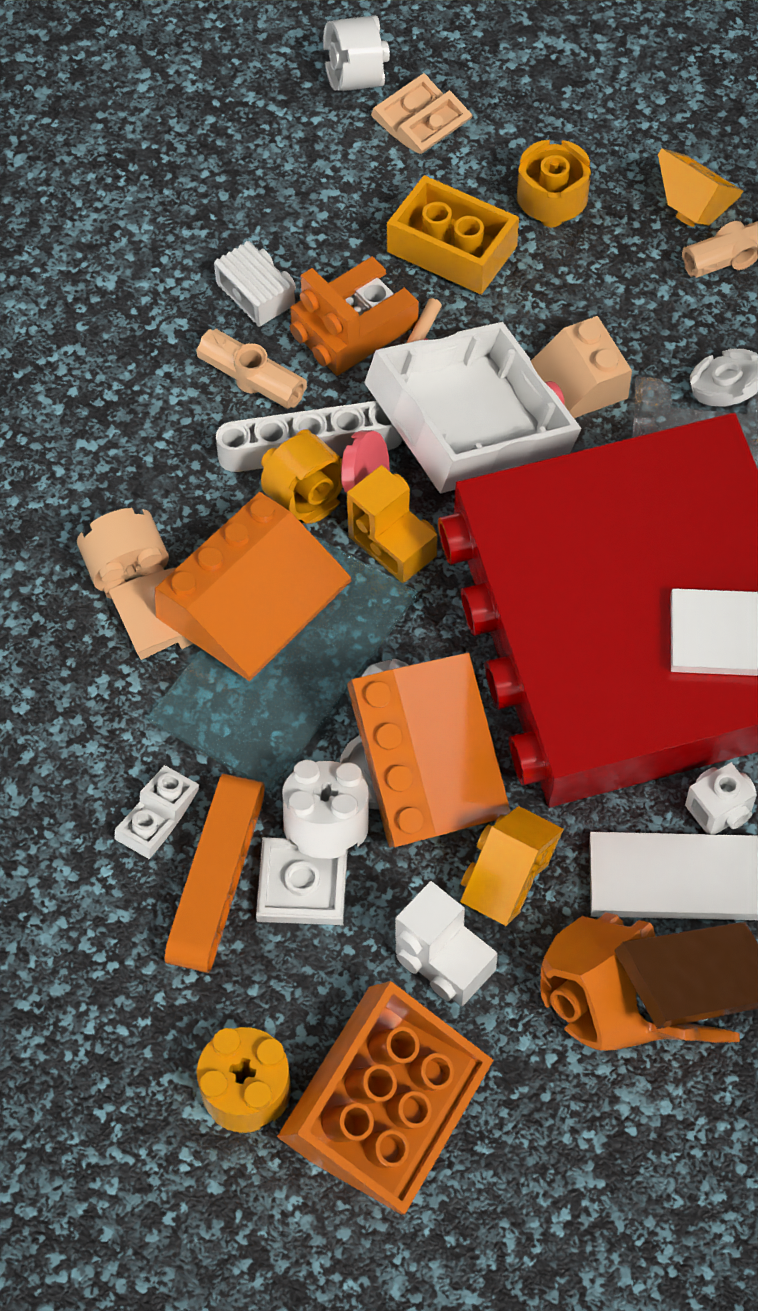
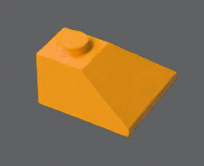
[658,148,743,227]

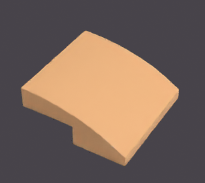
[371,73,473,154]
[108,568,194,660]

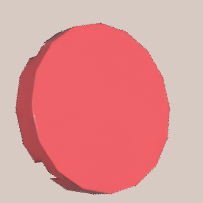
[341,430,390,492]

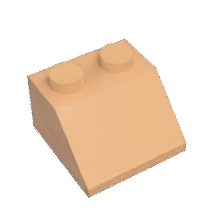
[531,316,632,418]

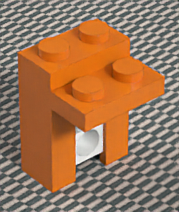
[289,256,419,376]

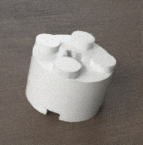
[323,15,390,91]
[282,760,369,859]

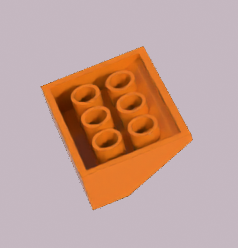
[155,492,351,682]
[347,653,511,848]
[277,981,494,1215]

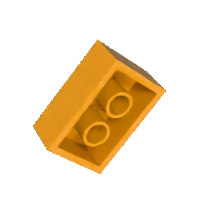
[387,175,519,295]

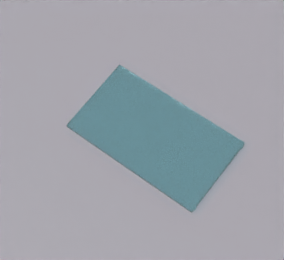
[147,535,418,792]

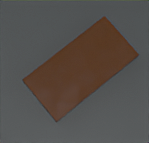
[614,922,758,1029]

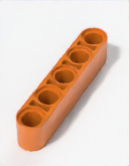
[165,773,265,973]

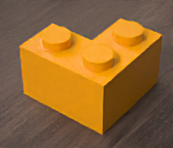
[347,465,437,584]
[460,806,564,926]

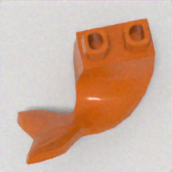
[540,913,740,1050]

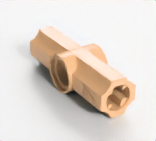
[682,221,758,278]
[196,329,307,409]

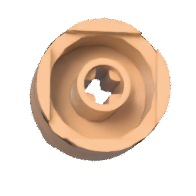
[77,508,169,598]

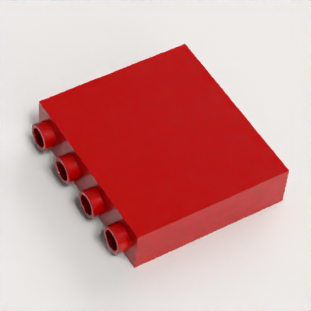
[438,412,758,808]

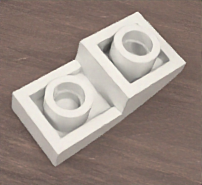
[115,765,199,859]

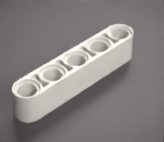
[216,401,403,472]

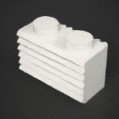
[214,241,296,327]

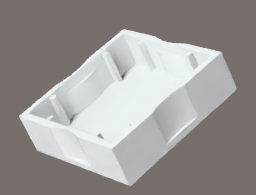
[364,322,581,493]

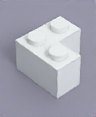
[395,881,498,1007]

